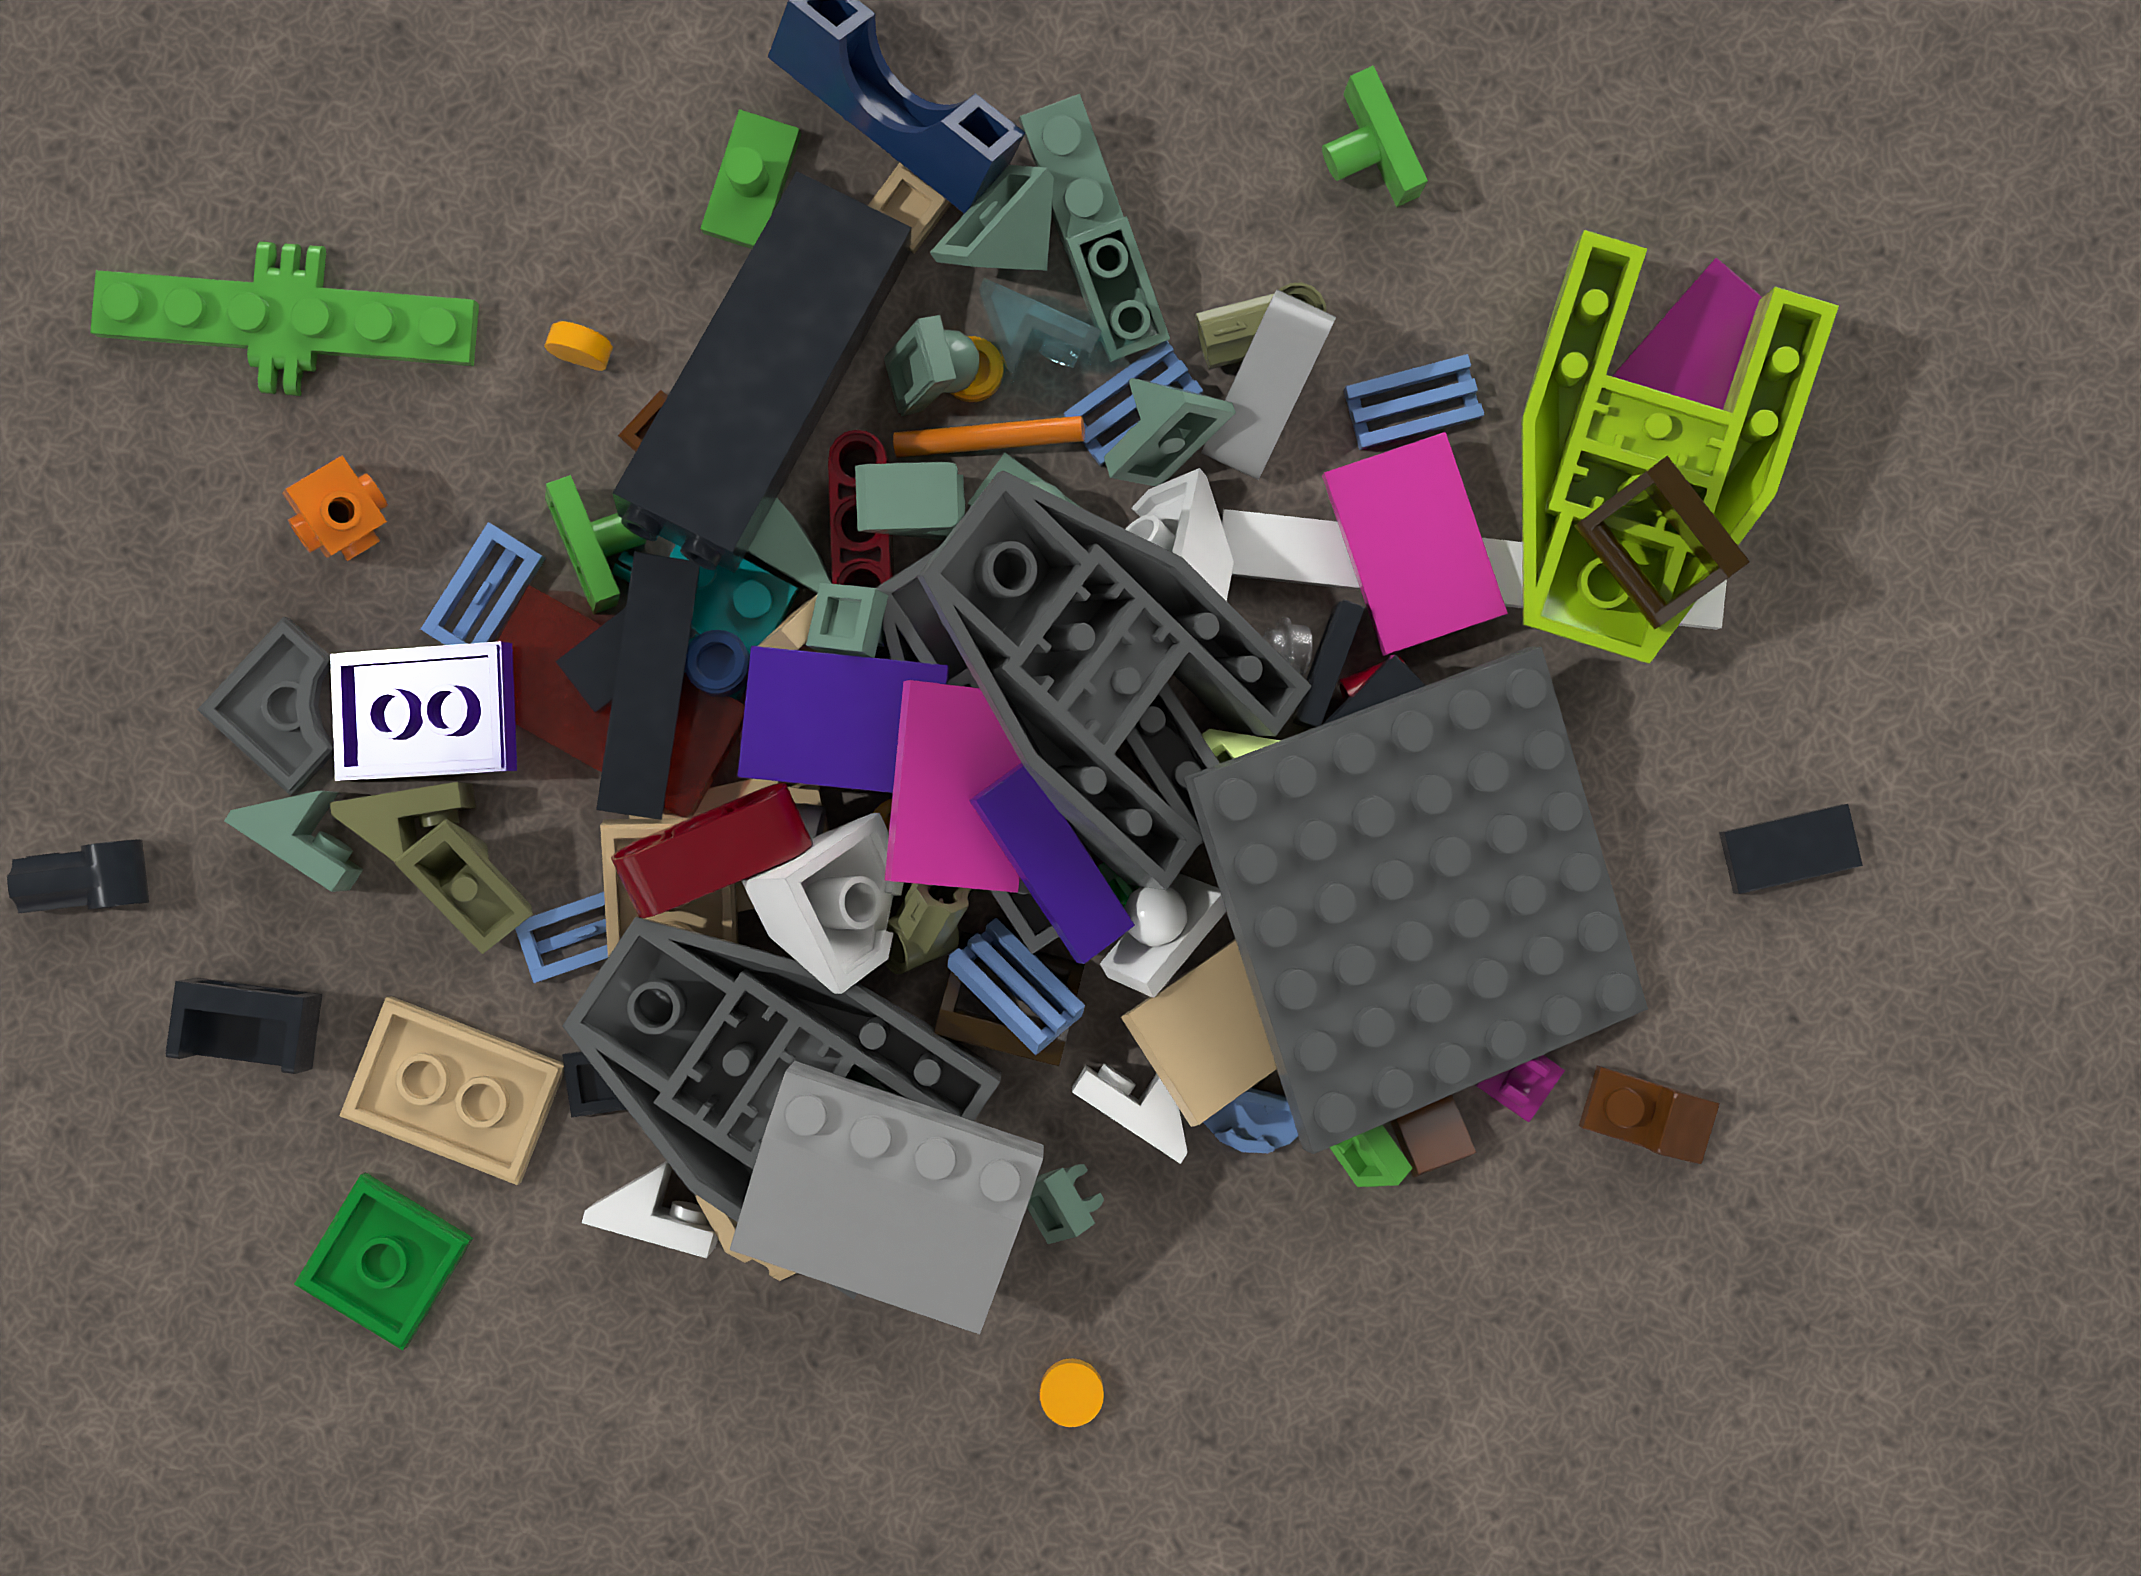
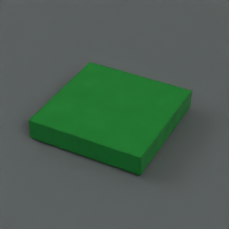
[294,1172,473,1351]

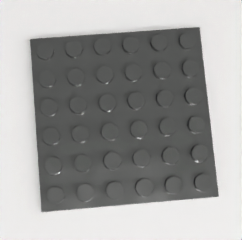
[1184,647,1648,1154]

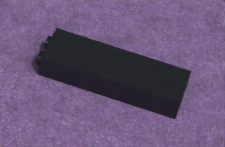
[612,171,912,573]

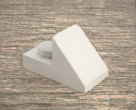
[1072,1064,1188,1164]
[582,1161,718,1258]

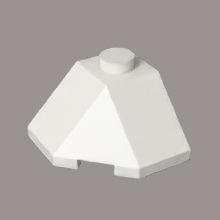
[1125,468,1234,601]
[741,813,904,994]

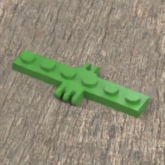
[90,241,479,396]

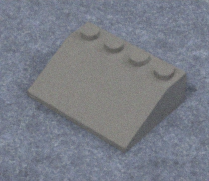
[730,1061,1044,1334]

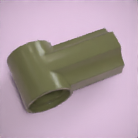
[1195,282,1326,370]
[883,883,972,974]

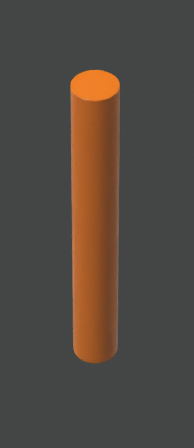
[893,416,1085,458]

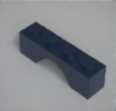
[768,0,1025,214]

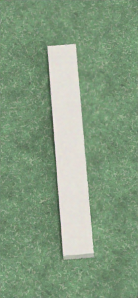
[1221,509,1727,630]

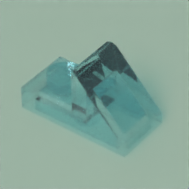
[979,278,1102,385]

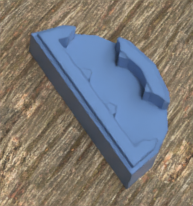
[1203,1087,1298,1153]

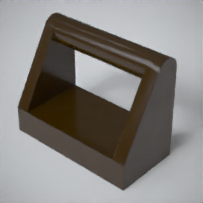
[1574,455,1750,630]
[934,931,1085,1066]

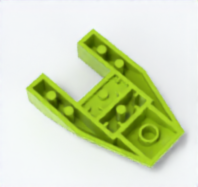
[1521,230,1839,664]

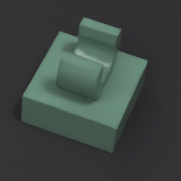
[806,583,888,658]
[1027,1164,1104,1244]

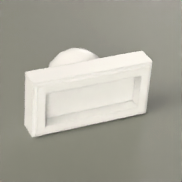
[1100,873,1226,998]

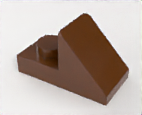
[1579,1065,1720,1164]

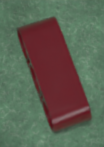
[828,430,894,585]
[611,783,813,918]

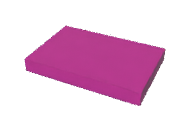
[1322,432,1508,656]
[885,680,1022,893]

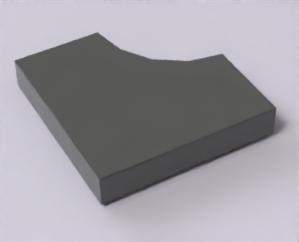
[197,616,334,796]

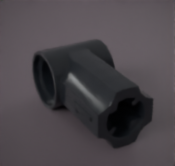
[7,839,149,913]

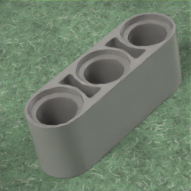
[1201,289,1336,480]

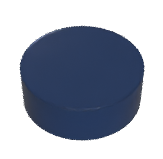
[685,630,750,697]

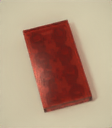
[497,585,745,818]

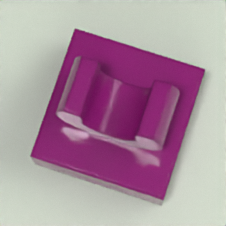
[1475,1055,1565,1123]

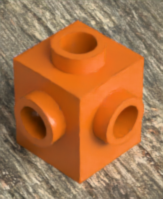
[282,455,388,561]

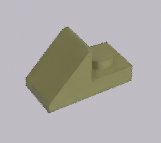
[330,782,476,862]
[395,819,533,954]

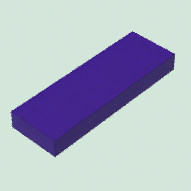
[969,763,1135,964]

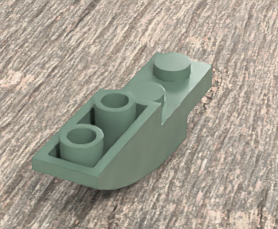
[1018,94,1170,362]

